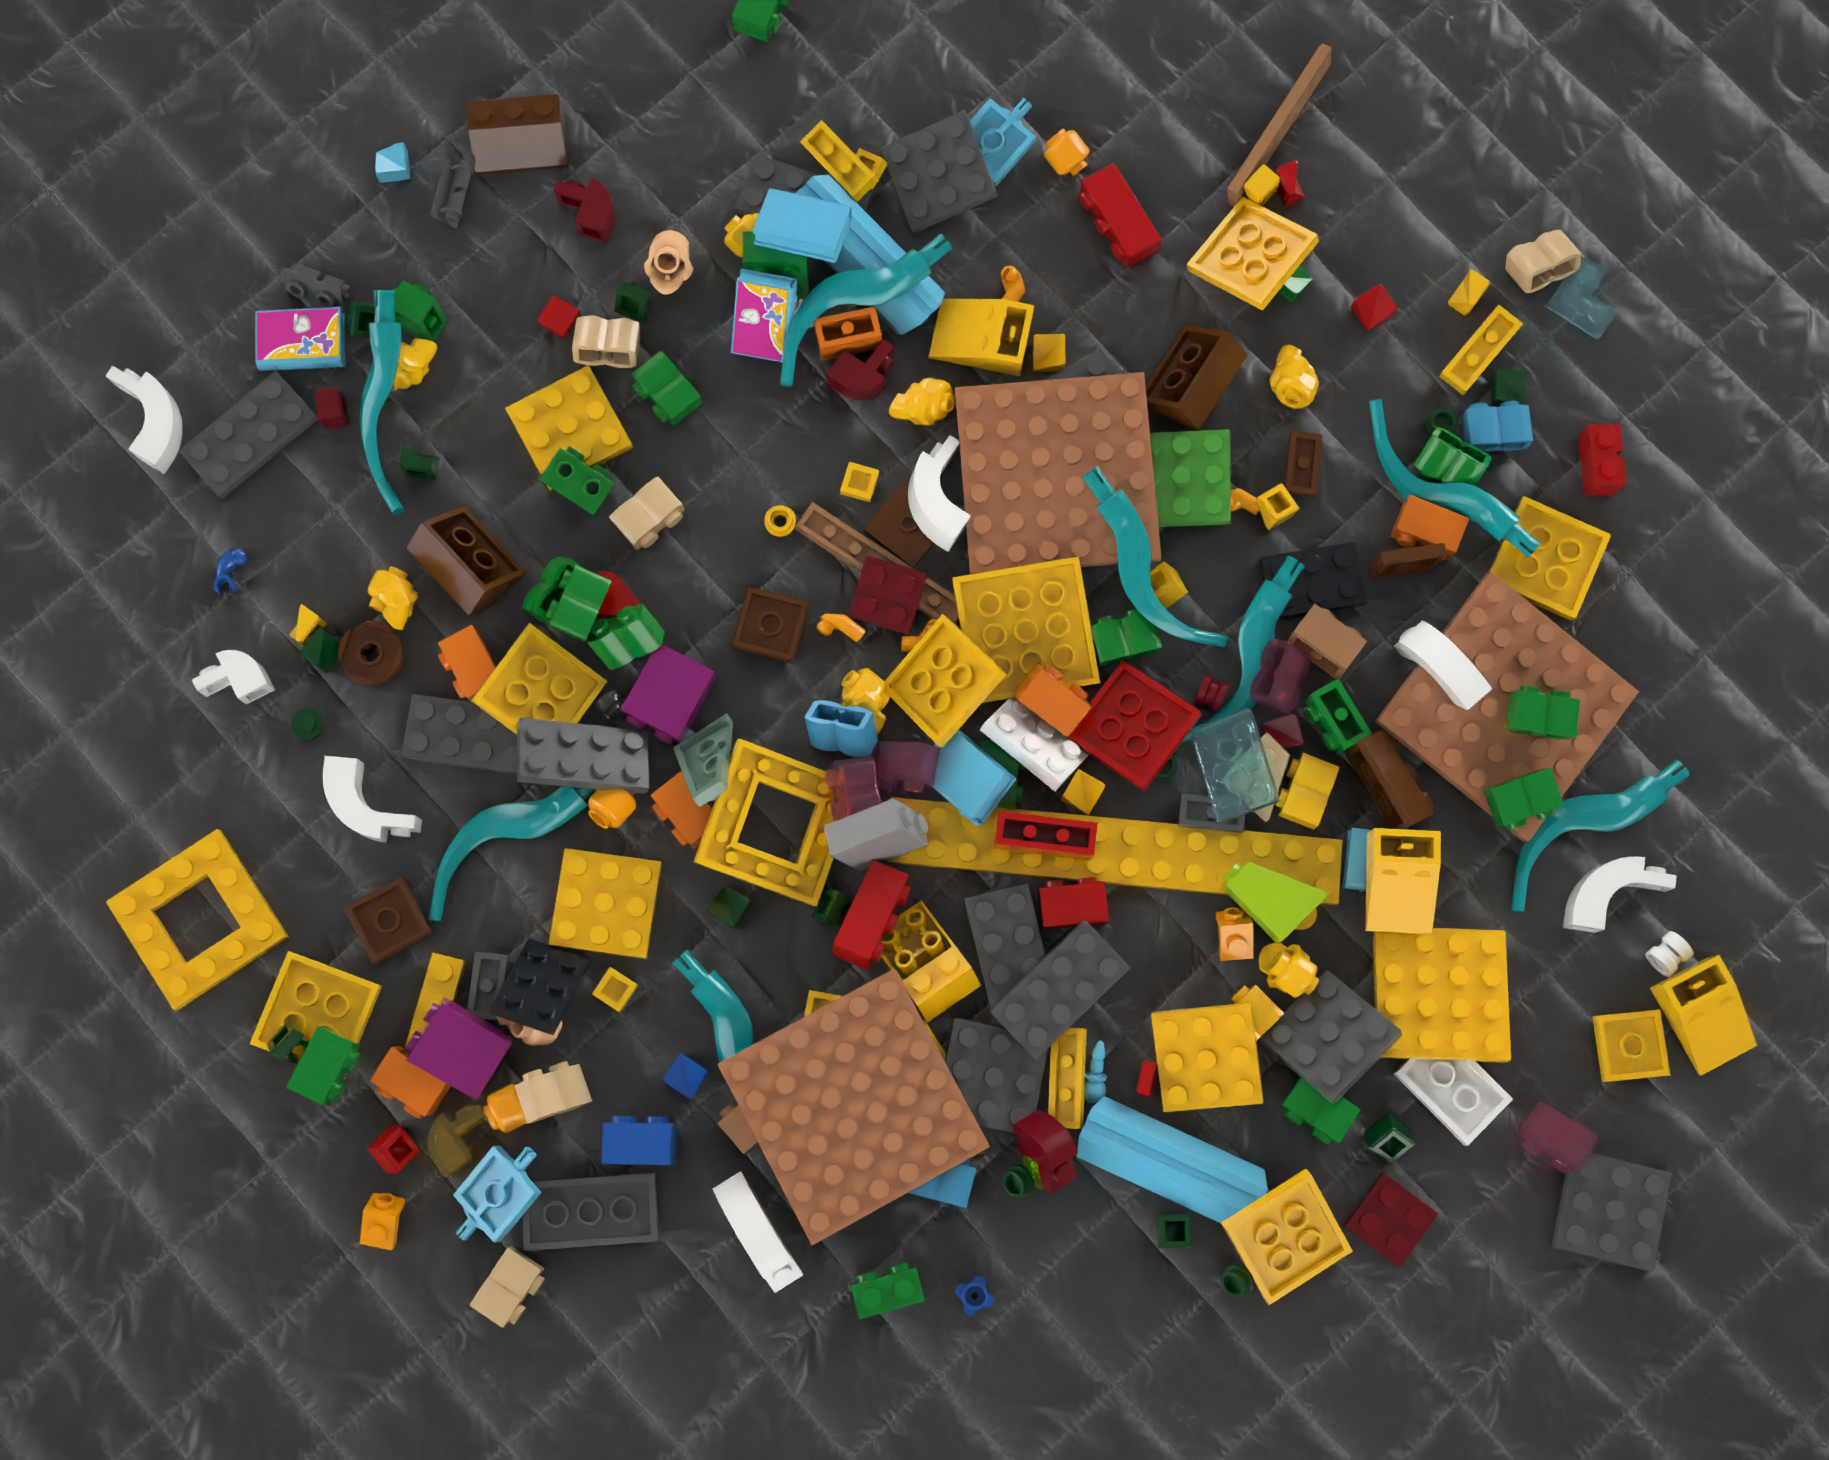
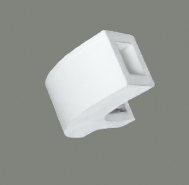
[106,366,183,474]
[908,435,971,552]
[1394,620,1492,710]
[323,756,422,843]
[1563,857,1676,933]
[713,1171,803,1293]

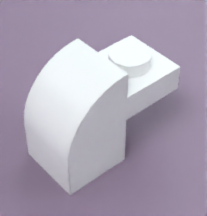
[192,650,275,705]

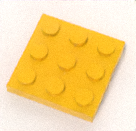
[1187,197,1319,311]
[505,365,633,491]
[1489,496,1611,621]
[884,614,1007,748]
[471,623,607,734]
[549,848,662,959]
[250,951,382,1079]
[1151,1003,1264,1112]
[1221,1169,1353,1305]

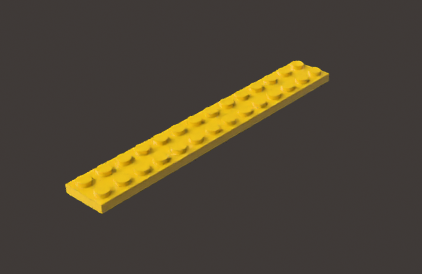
[885,797,1343,905]

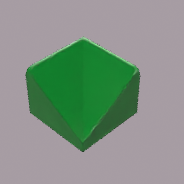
[1278,265,1312,303]

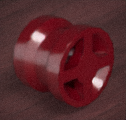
[1193,674,1229,713]

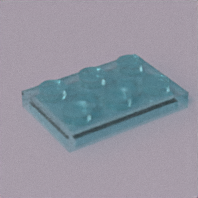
[1190,708,1280,823]

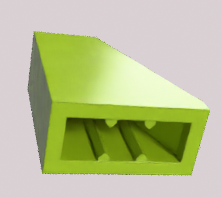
[1221,862,1328,943]

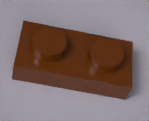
[1284,430,1323,498]

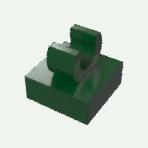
[614,281,651,323]
[811,888,852,927]
[267,1019,309,1064]

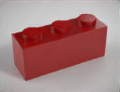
[1079,163,1162,268]
[994,811,1098,860]
[832,860,912,971]

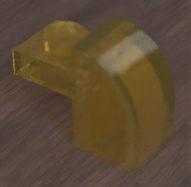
[428,1103,488,1177]

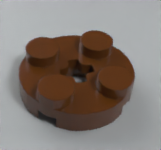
[338,621,405,686]

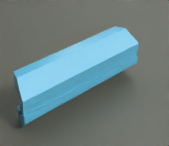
[795,175,945,335]
[1077,1096,1268,1223]

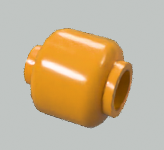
[1044,128,1089,176]
[588,789,636,829]
[483,1083,527,1133]

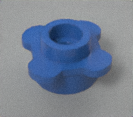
[955,1276,994,1316]

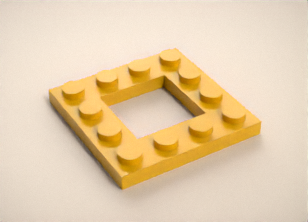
[694,739,859,906]
[106,829,289,1011]

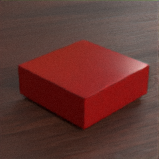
[537,295,581,339]
[1136,1061,1158,1098]

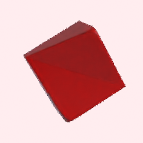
[1275,160,1305,207]
[1351,284,1397,332]
[367,1125,420,1174]

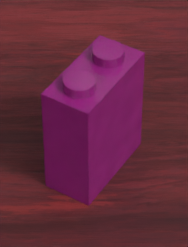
[621,644,717,745]
[406,997,513,1100]

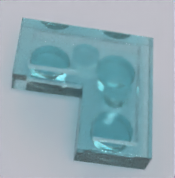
[1545,255,1618,340]

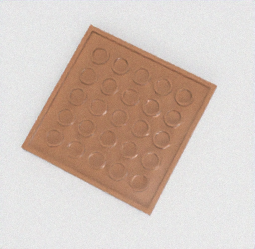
[955,372,1161,574]
[1375,571,1639,842]
[717,968,990,1245]

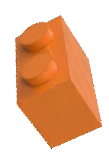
[814,306,882,362]
[1390,495,1469,560]
[437,625,496,702]
[1014,662,1092,737]
[651,771,712,849]
[370,1046,451,1118]

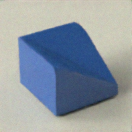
[662,1053,710,1100]

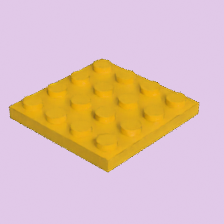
[952,556,1100,703]
[1373,928,1511,1062]

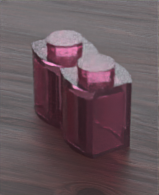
[1250,639,1311,715]
[870,741,940,792]
[825,756,881,821]
[1518,1101,1599,1175]

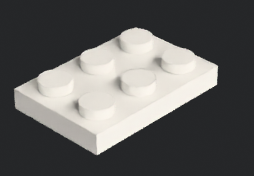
[980,697,1088,792]
[1394,1059,1513,1146]

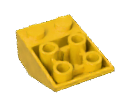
[929,299,1034,377]
[1365,828,1441,934]
[882,900,981,1023]
[1650,955,1757,1076]

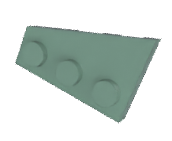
[673,713,733,807]

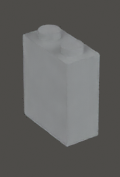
[824,798,928,871]

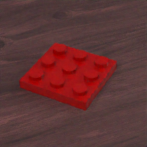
[1066,660,1202,792]

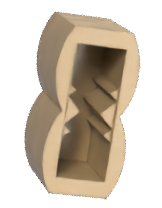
[1505,230,1582,293]
[572,315,640,368]
[609,476,685,550]
[514,1061,593,1124]
[469,1246,545,1328]

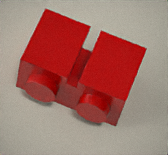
[1578,423,1626,496]
[1038,877,1109,930]

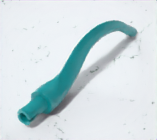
[780,234,952,386]
[360,290,404,515]
[1369,399,1541,558]
[1081,466,1227,648]
[1182,556,1305,742]
[1511,759,1690,912]
[428,786,597,922]
[672,949,753,1062]

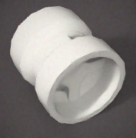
[1646,931,1694,977]

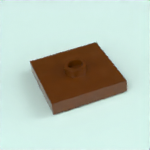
[864,482,935,568]
[1368,543,1446,580]
[731,586,810,664]
[344,876,433,965]

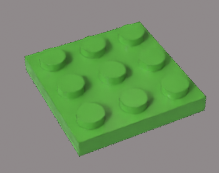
[1150,429,1231,527]

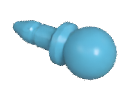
[1084,1040,1107,1103]

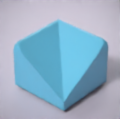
[375,142,411,183]

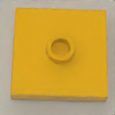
[1592,1009,1671,1082]

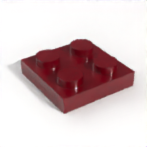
[848,555,928,635]
[1343,1172,1439,1268]

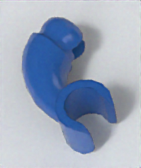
[214,548,247,595]

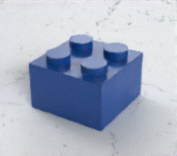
[602,1116,677,1165]

